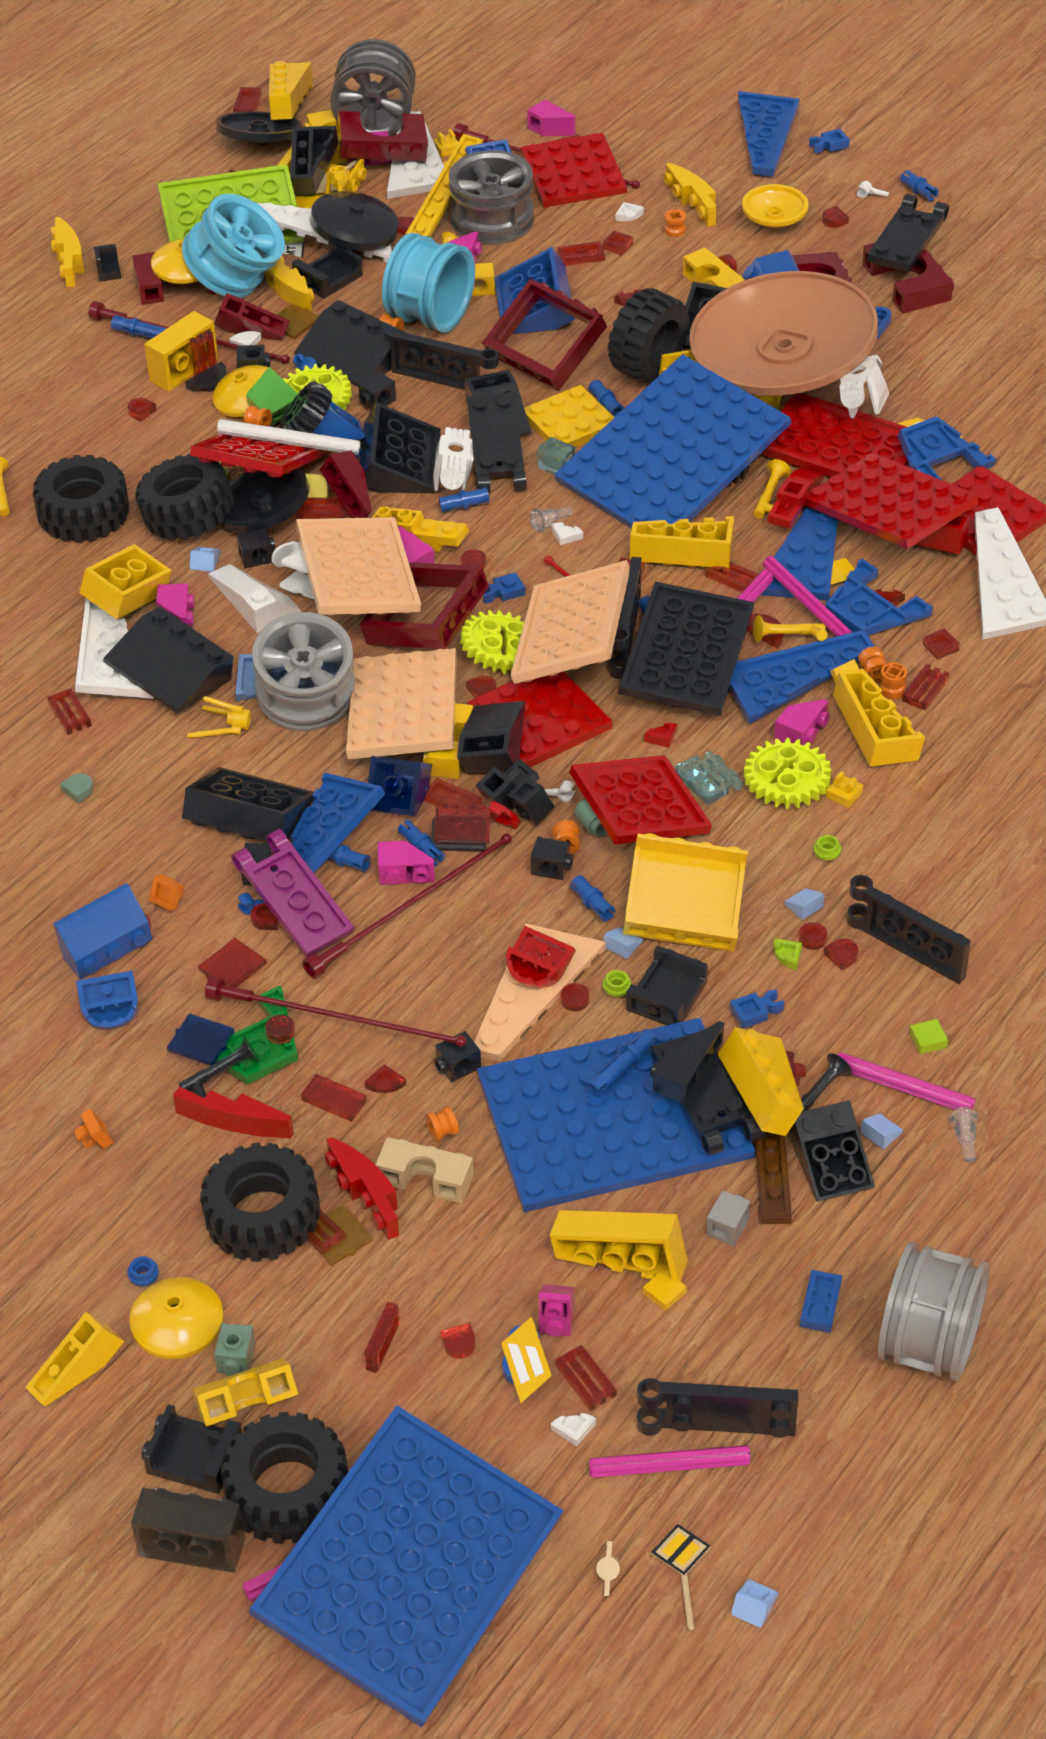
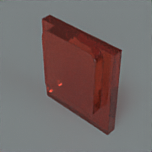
[198,938,267,988]

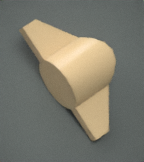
[596,1540,621,1596]

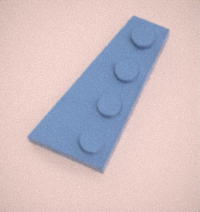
[235,654,339,701]

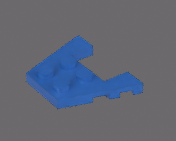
[897,416,997,480]
[825,558,933,635]

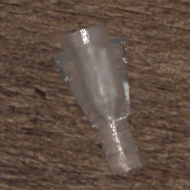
[529,506,573,532]
[948,1107,978,1162]

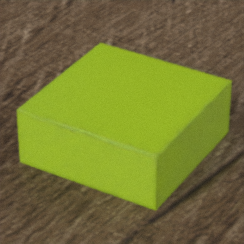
[909,1019,948,1054]

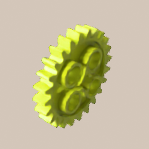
[282,364,352,410]
[460,610,525,674]
[744,738,831,809]

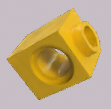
[472,263,495,296]

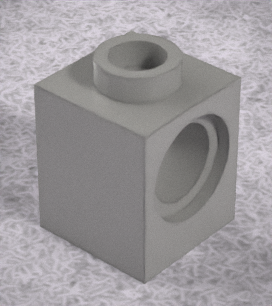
[706,1190,751,1246]

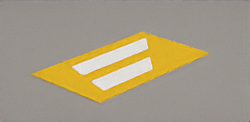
[501,1316,552,1403]

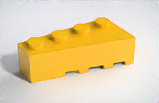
[269,61,313,120]
[630,516,734,569]
[833,669,925,767]
[718,1027,804,1136]

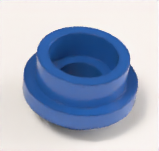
[127,1256,159,1286]

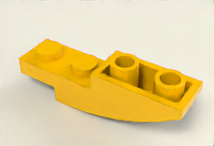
[663,163,716,227]
[51,217,84,287]
[265,255,314,312]
[372,507,469,552]

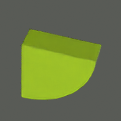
[774,938,802,970]

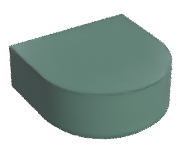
[60,774,93,803]

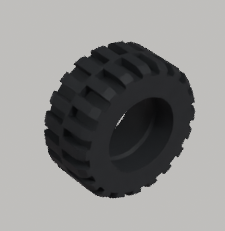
[607,288,690,383]
[135,454,234,541]
[33,455,130,543]
[200,1143,320,1262]
[221,1412,348,1544]

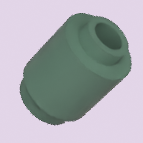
[574,799,607,837]

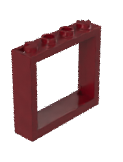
[482,279,607,392]
[359,562,489,650]

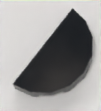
[185,362,227,392]

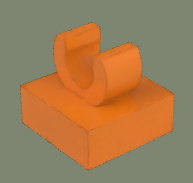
[149,873,185,911]
[74,1108,114,1149]

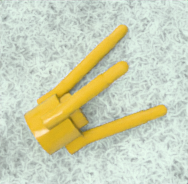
[325,166,356,194]
[187,696,251,738]

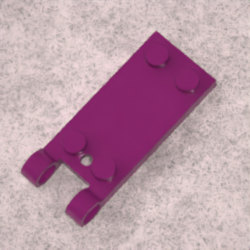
[231,829,354,957]

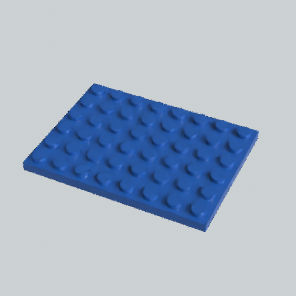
[554,354,791,528]
[477,1018,755,1212]
[249,1405,564,1727]

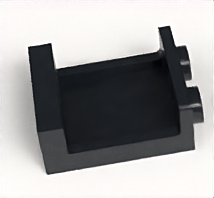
[292,242,363,299]
[626,946,708,1025]
[141,1404,242,1494]

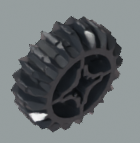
[279,381,332,433]

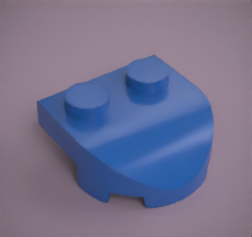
[76,970,138,1029]

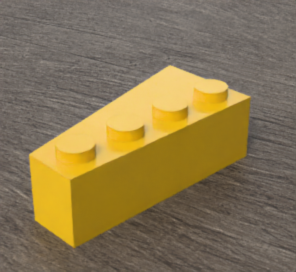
[550,1210,688,1283]

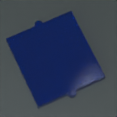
[167,1013,235,1066]

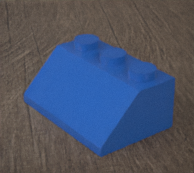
[53,883,152,980]

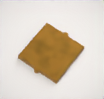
[277,303,319,339]
[308,1204,373,1266]

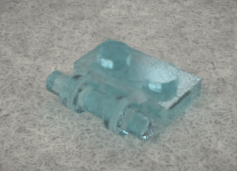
[675,751,744,805]

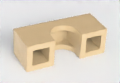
[375,1137,474,1204]

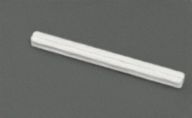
[217,419,360,455]

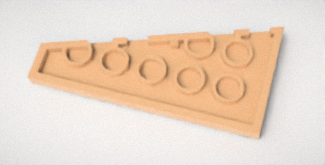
[474,923,606,1062]

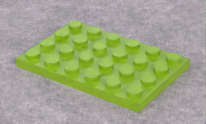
[158,164,304,244]

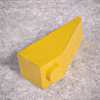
[25,1312,125,1407]

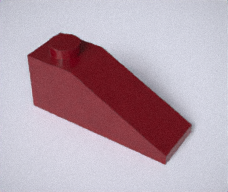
[214,293,290,340]
[319,450,372,518]

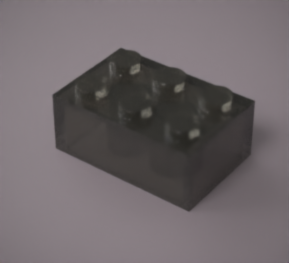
[131,1487,245,1573]

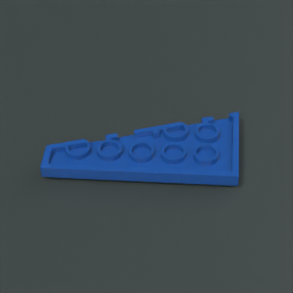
[738,91,800,177]
[760,506,838,601]
[729,630,874,724]
[273,772,385,873]

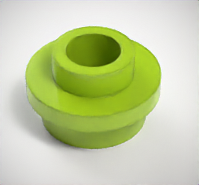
[814,835,841,860]
[603,970,631,997]

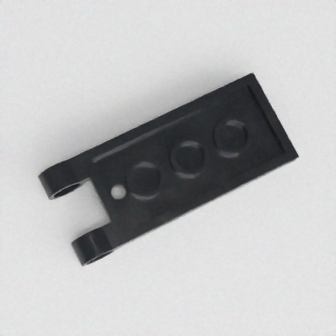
[867,193,949,272]
[389,330,499,390]
[467,392,527,494]
[609,557,642,679]
[847,875,971,985]
[651,1030,765,1156]
[637,1378,798,1437]

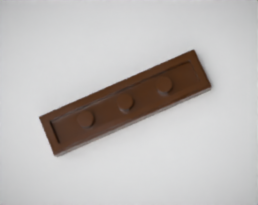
[755,1132,792,1224]

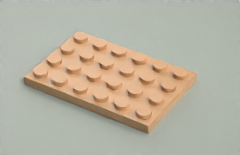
[296,517,421,616]
[511,560,630,684]
[346,648,457,759]

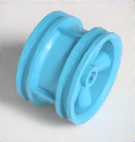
[182,194,285,298]
[382,233,475,333]

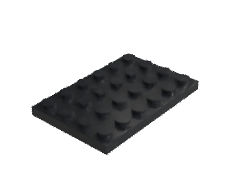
[618,581,755,716]

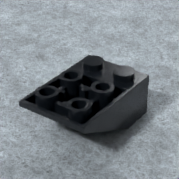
[465,369,531,437]
[457,701,525,775]
[789,1100,875,1202]

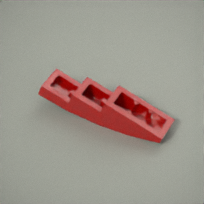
[173,1087,294,1139]

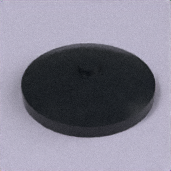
[216,111,302,145]
[310,191,399,251]
[221,468,310,533]

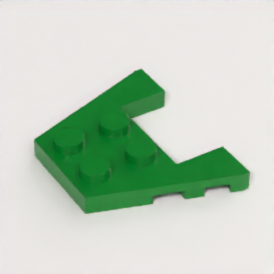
[181,985,298,1084]

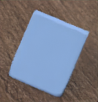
[190,547,221,572]
[784,888,824,920]
[604,927,643,959]
[861,1114,903,1150]
[731,1579,778,1627]

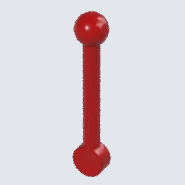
[544,556,571,577]

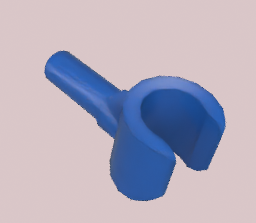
[238,893,267,915]

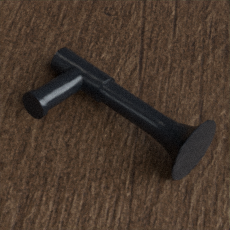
[178,1036,259,1098]
[801,1053,852,1111]

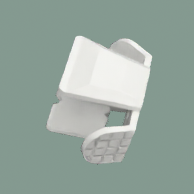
[839,354,889,418]
[433,427,473,491]
[272,541,315,600]

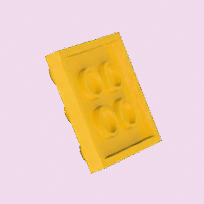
[524,385,615,454]

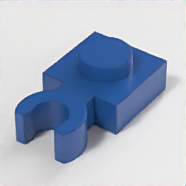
[809,129,850,153]
[483,572,525,604]
[730,990,784,1029]

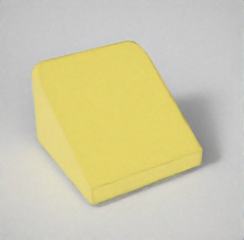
[304,474,329,505]

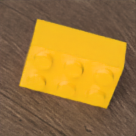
[144,311,218,392]
[79,544,172,619]

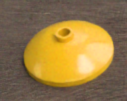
[742,184,808,228]
[151,239,199,284]
[212,365,273,417]
[129,1277,224,1359]

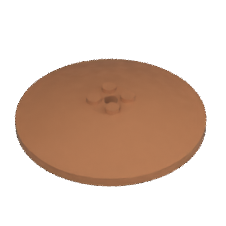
[689,271,878,396]

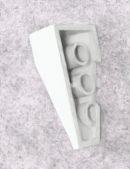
[208,564,301,633]

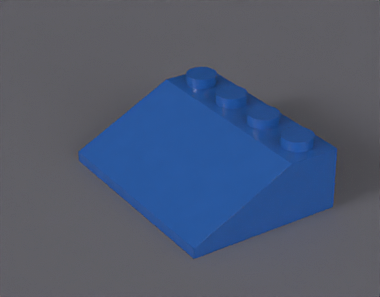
[494,247,575,334]

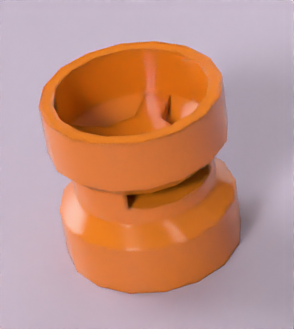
[858,647,887,683]
[880,662,907,699]

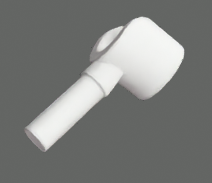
[857,181,889,198]
[545,780,575,802]

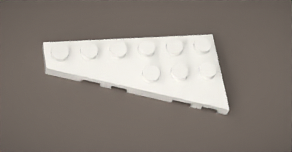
[387,111,444,199]
[257,203,392,263]
[974,508,1046,640]
[75,598,154,699]

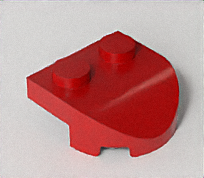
[506,926,576,988]

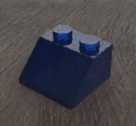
[368,756,432,816]

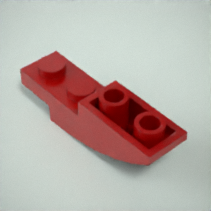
[767,468,825,529]
[324,1137,399,1240]

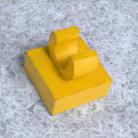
[432,129,458,157]
[826,771,864,808]

